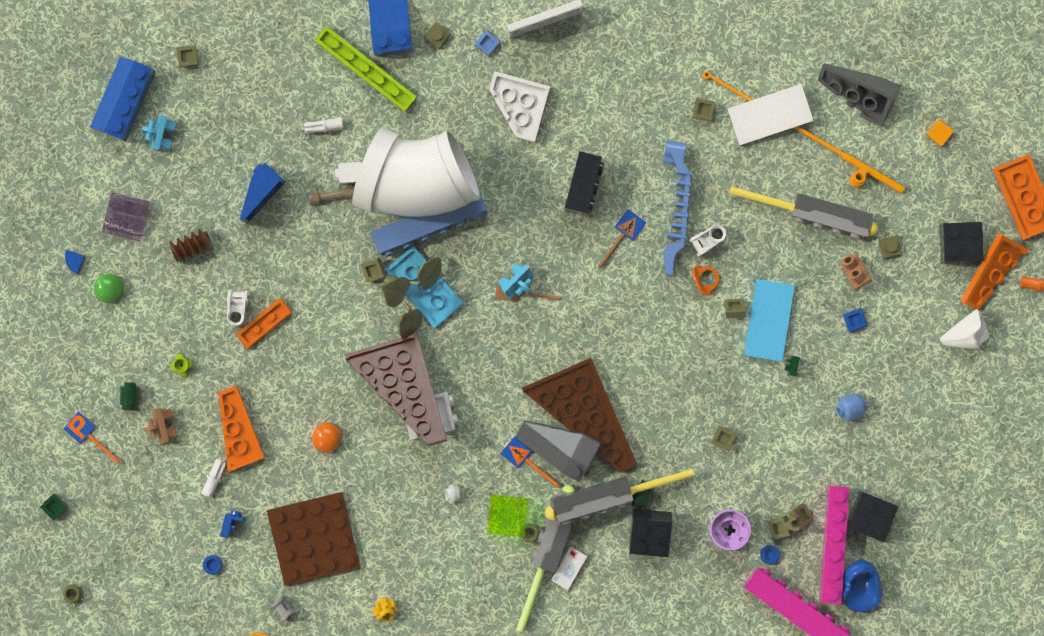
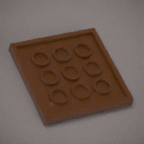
[267,492,361,586]

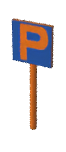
[63,411,120,464]

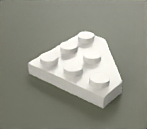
[489,71,550,143]

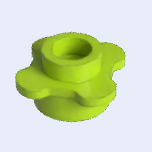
[170,354,193,377]

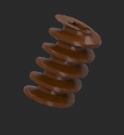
[169,228,214,263]

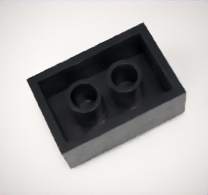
[564,151,604,217]

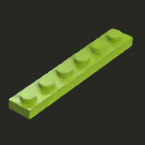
[314,26,417,112]

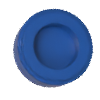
[760,545,780,565]
[203,555,223,575]

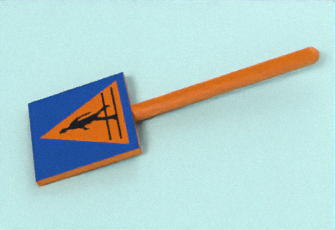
[500,436,559,487]

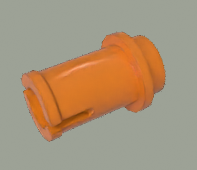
[1020,275,1044,293]

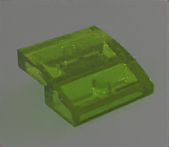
[487,494,529,537]

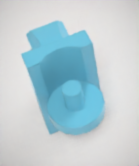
[142,115,176,151]
[498,263,534,300]

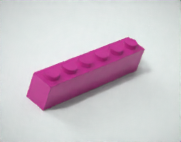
[819,485,850,605]
[743,567,851,636]

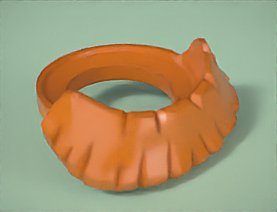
[692,265,719,296]

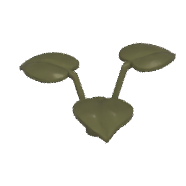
[380,257,442,339]

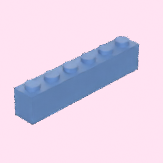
[371,194,487,256]

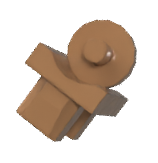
[841,254,873,292]
[143,408,178,444]

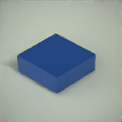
[842,308,868,333]

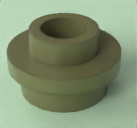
[521,523,540,543]
[63,584,83,604]

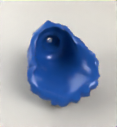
[842,560,883,613]

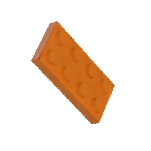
[992,154,1044,240]

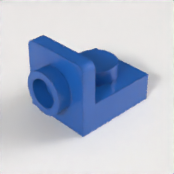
[220,510,246,538]

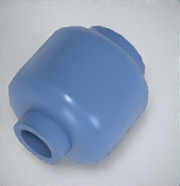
[836,393,867,421]

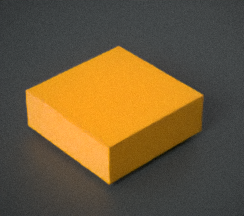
[926,119,954,147]

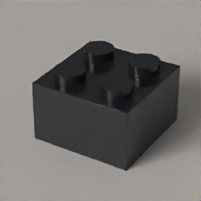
[939,222,984,263]
[847,491,899,542]
[629,509,672,557]

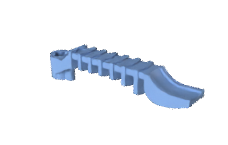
[663,140,692,276]

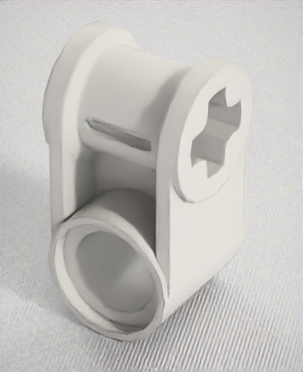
[688,225,726,257]
[227,289,249,327]

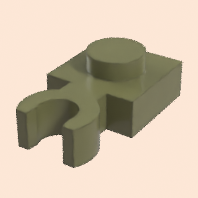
[767,515,803,540]

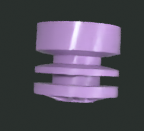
[710,510,751,550]

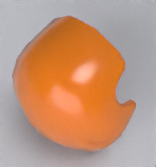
[312,422,342,453]

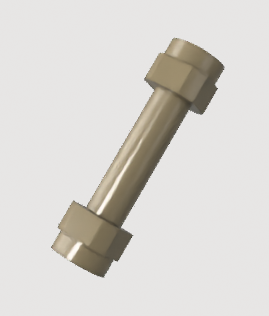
[309,186,355,205]

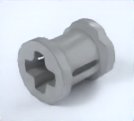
[270,596,295,621]

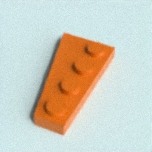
[960,233,1029,309]
[218,386,265,472]

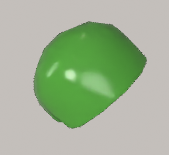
[94,273,124,304]

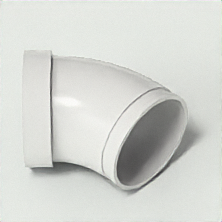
[352,127,480,217]

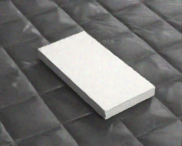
[507,0,583,38]
[728,84,813,145]

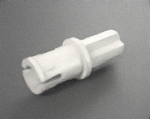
[304,118,343,134]
[201,459,226,498]

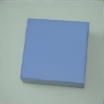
[474,30,501,57]

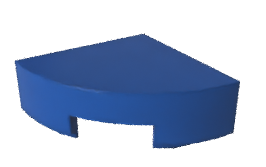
[65,249,85,274]

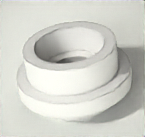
[445,484,460,504]

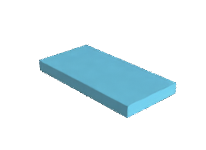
[385,245,464,329]
[744,279,795,362]

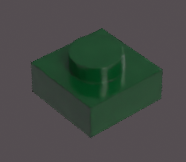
[784,356,800,376]
[40,493,69,521]

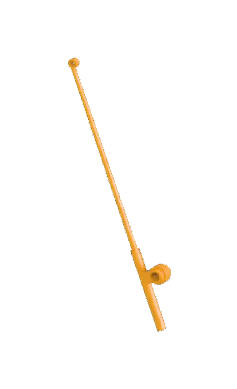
[702,71,905,193]

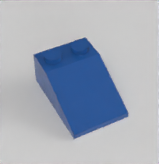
[368,0,413,56]
[240,163,286,224]

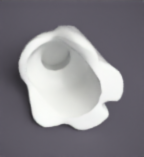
[940,309,989,350]

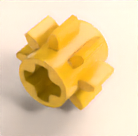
[372,597,398,622]

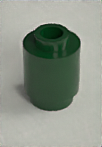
[120,382,140,410]
[630,480,656,509]

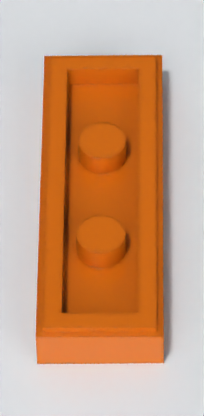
[236,298,293,349]

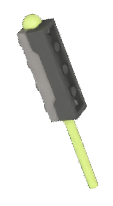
[516,485,576,632]

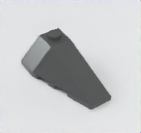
[818,63,901,127]
[516,420,601,482]

